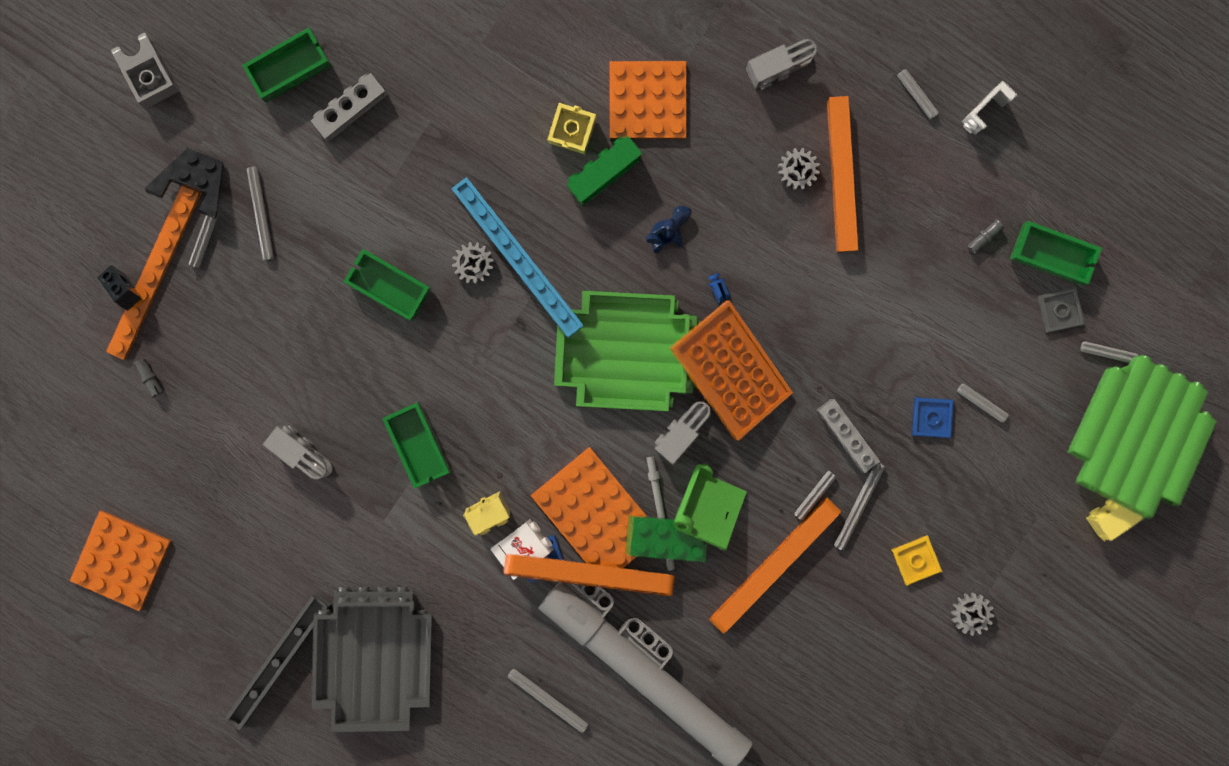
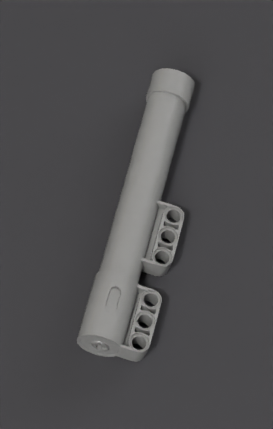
[538,582,752,766]

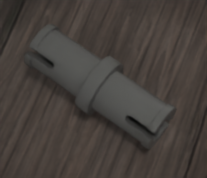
[967,219,1004,254]
[134,359,163,398]

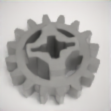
[778,148,820,190]
[452,242,494,284]
[951,593,994,636]

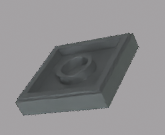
[1037,287,1085,333]

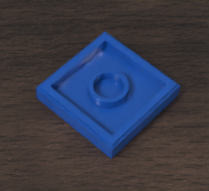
[912,397,954,438]

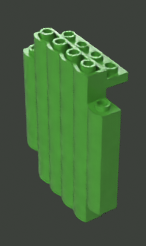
[554,291,700,411]
[1067,355,1217,518]

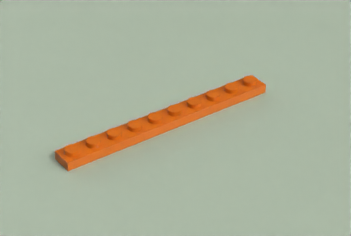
[106,186,201,360]

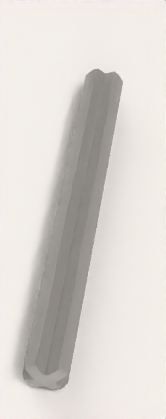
[247,167,274,261]
[834,463,885,550]
[508,669,588,733]

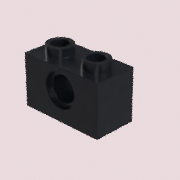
[97,265,142,311]

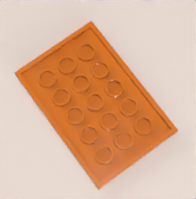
[670,301,793,441]
[531,447,648,568]

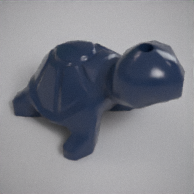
[646,206,692,253]

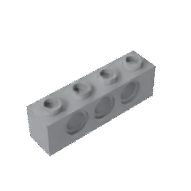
[311,73,388,142]
[816,399,880,473]

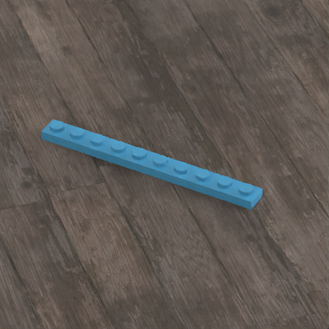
[451,177,584,338]

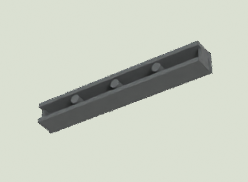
[224,593,332,731]

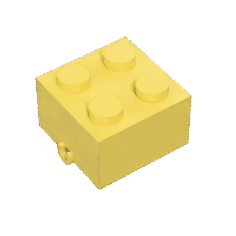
[547,103,596,155]
[464,491,511,536]
[1086,499,1143,542]

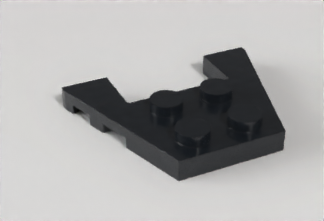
[145,148,224,219]

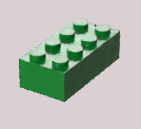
[242,27,332,103]
[567,135,642,207]
[1010,221,1102,286]
[343,249,432,322]
[382,402,452,489]
[625,515,707,562]

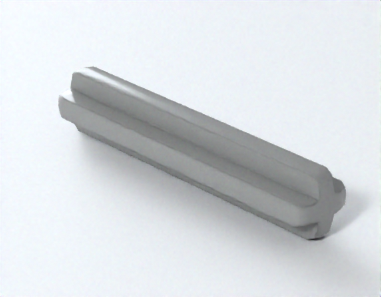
[897,69,938,119]
[189,215,217,268]
[1080,341,1139,363]
[957,384,1009,422]
[794,471,836,520]

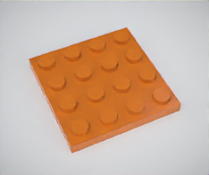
[610,61,686,139]
[70,510,172,611]

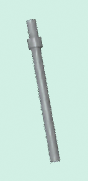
[647,456,675,570]

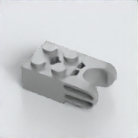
[111,32,179,109]
[746,39,817,90]
[654,402,710,464]
[263,425,333,479]

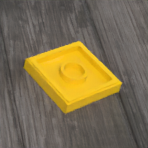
[891,535,942,586]

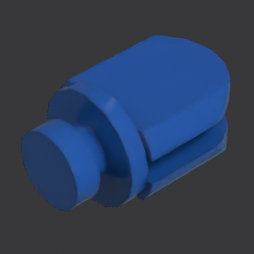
[708,273,730,303]

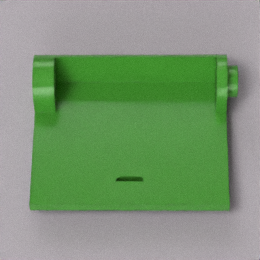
[673,464,747,550]

